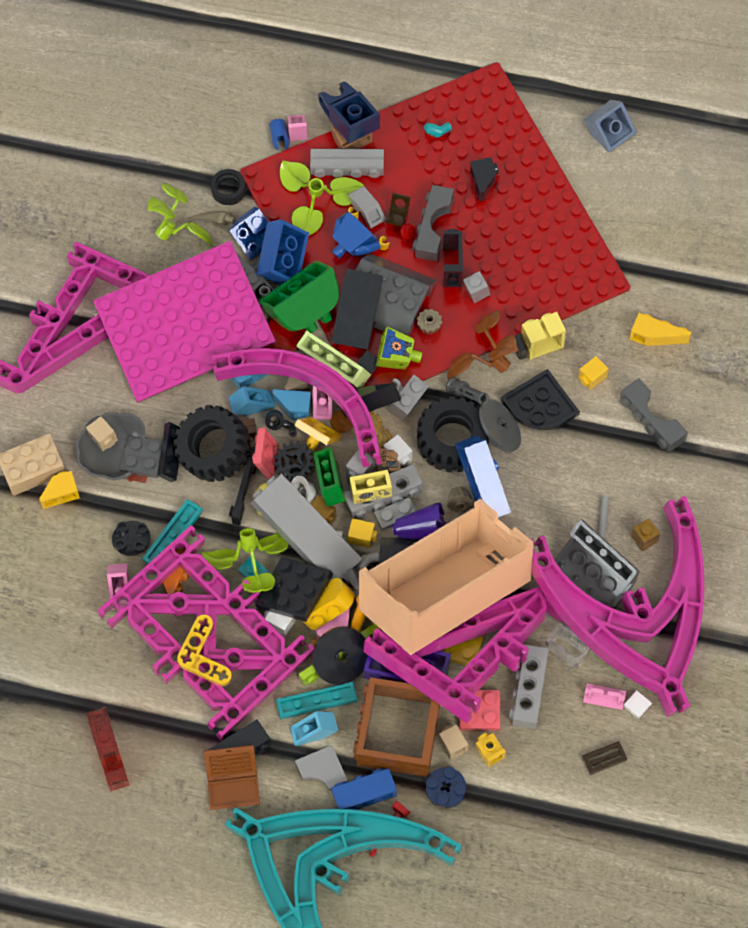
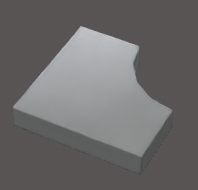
[295,745,348,791]

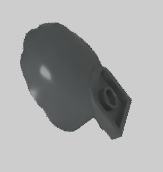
[76,412,162,481]

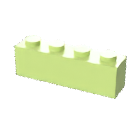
[296,331,371,388]

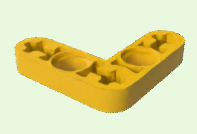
[177,615,232,686]

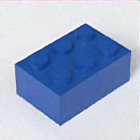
[256,219,309,285]

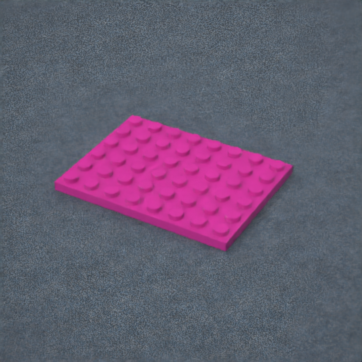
[93,241,276,403]

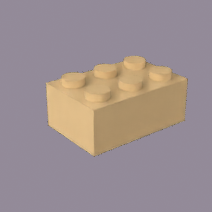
[0,433,65,496]

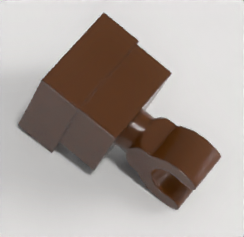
[241,418,257,451]

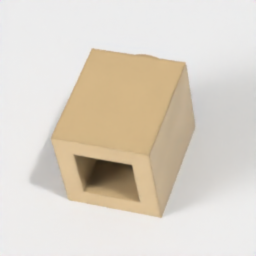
[86,417,118,451]
[439,724,468,760]

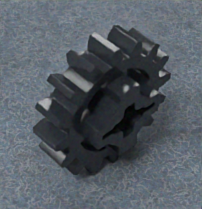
[274,441,315,482]

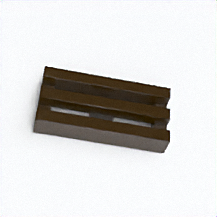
[582,741,627,775]

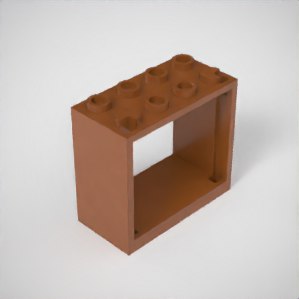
[353,677,440,777]

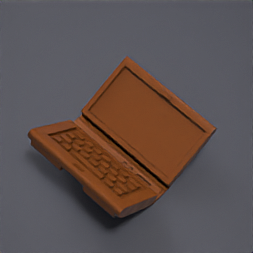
[203,745,260,810]

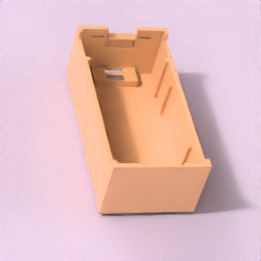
[359,499,533,655]

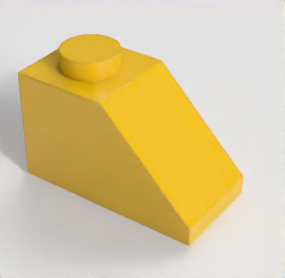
[39,471,80,509]

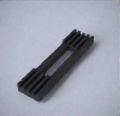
[229,448,257,526]

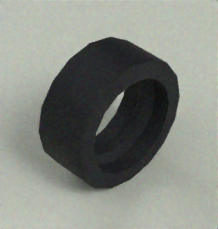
[211,169,246,205]

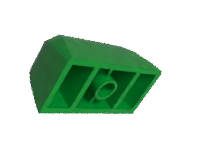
[258,261,340,333]

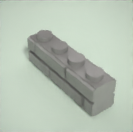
[310,149,384,178]

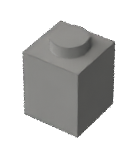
[463,271,491,303]

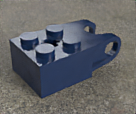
[318,81,380,143]

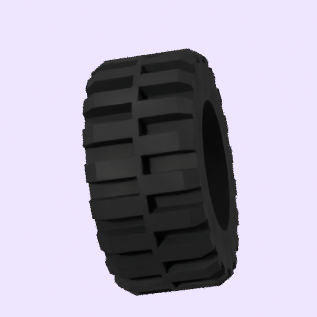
[417,396,489,473]
[174,405,251,482]

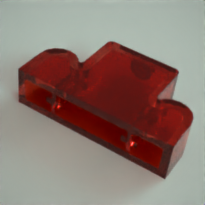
[87,707,130,791]

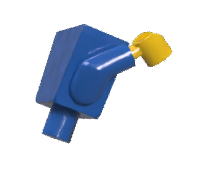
[332,207,390,259]

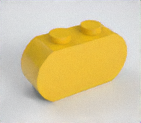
[302,578,355,630]

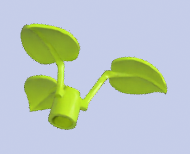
[280,161,364,235]
[148,182,213,248]
[202,528,289,593]

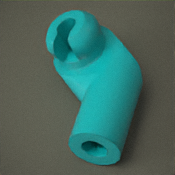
[424,122,452,137]

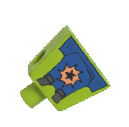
[375,327,422,369]

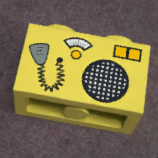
[350,470,392,504]

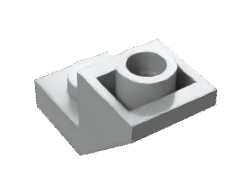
[348,186,385,228]

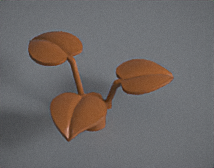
[447,309,518,380]

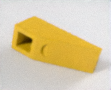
[629,313,692,346]

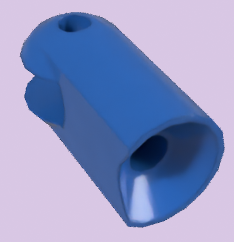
[269,119,290,151]

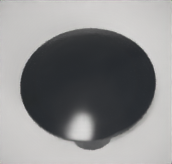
[112,521,151,556]

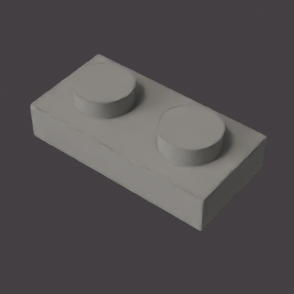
[374,498,416,531]

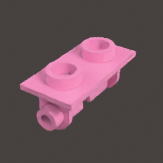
[583,683,626,710]

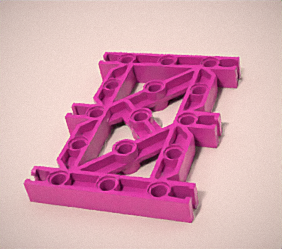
[98,525,314,741]

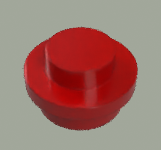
[400,223,417,242]

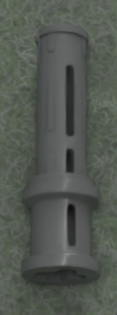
[446,377,489,405]

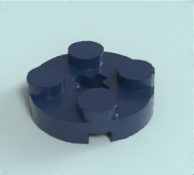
[426,766,466,808]

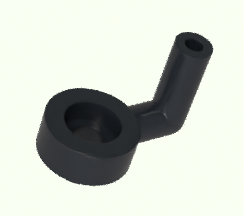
[265,410,297,437]

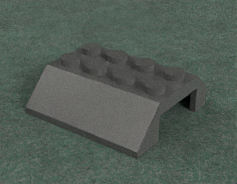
[356,253,437,336]
[554,519,639,609]

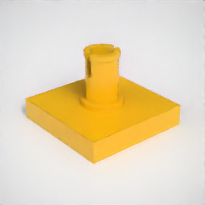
[295,416,342,452]

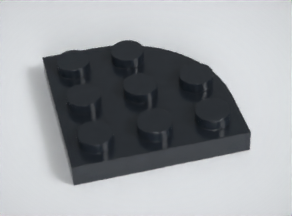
[501,369,580,430]

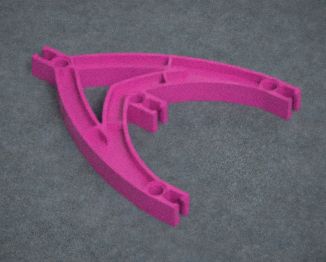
[531,496,704,717]

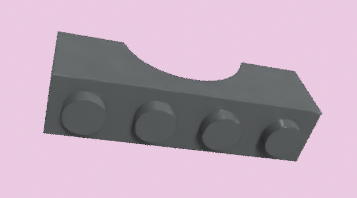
[413,185,455,262]
[620,378,688,453]

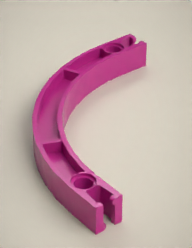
[212,348,382,468]

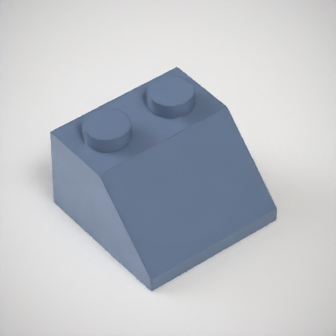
[584,100,637,152]

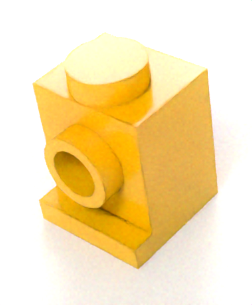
[476,733,506,767]

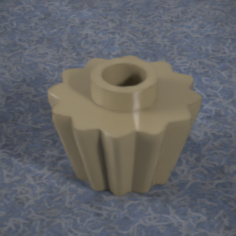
[417,309,442,335]
[447,486,473,512]

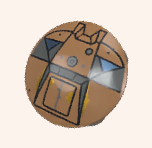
[367,448,401,474]

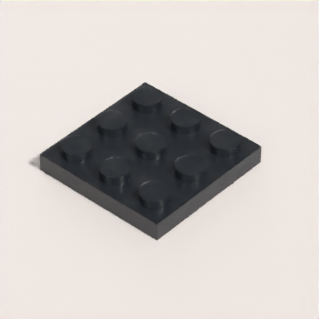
[254,557,333,622]

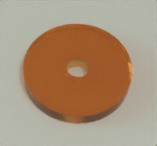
[330,411,352,433]

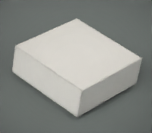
[623,690,652,719]

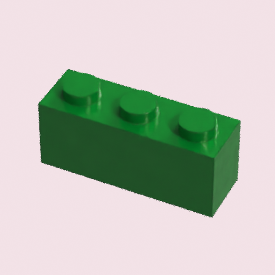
[313,447,346,507]

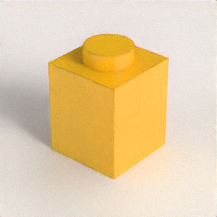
[578,356,609,390]
[348,519,378,548]

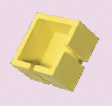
[521,312,566,360]

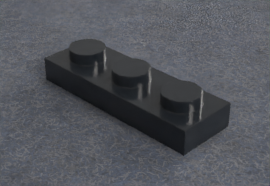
[157,422,180,482]

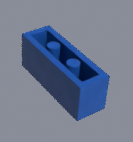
[331,768,397,810]

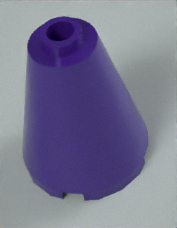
[392,502,446,540]

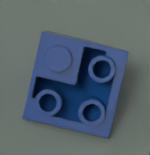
[229,206,268,260]

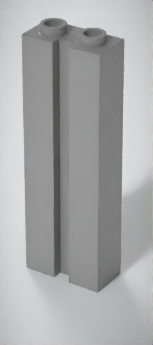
[251,474,362,581]

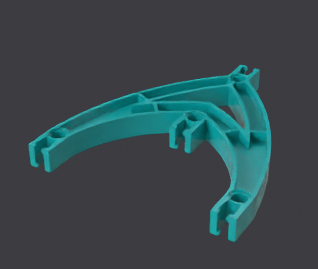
[225,808,462,928]

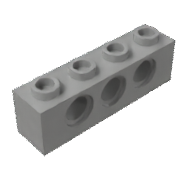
[344,464,423,519]
[509,645,549,730]

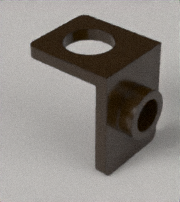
[385,193,411,226]

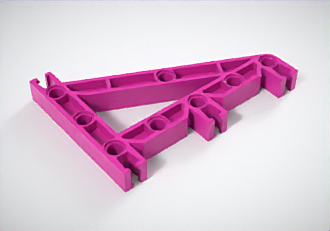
[0,242,150,394]
[363,587,563,723]

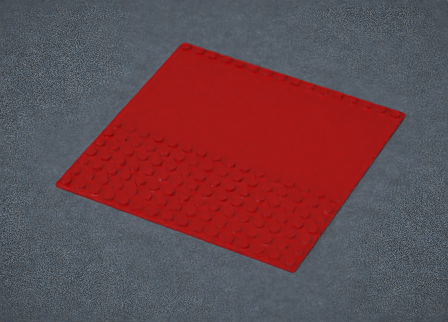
[240,62,631,388]

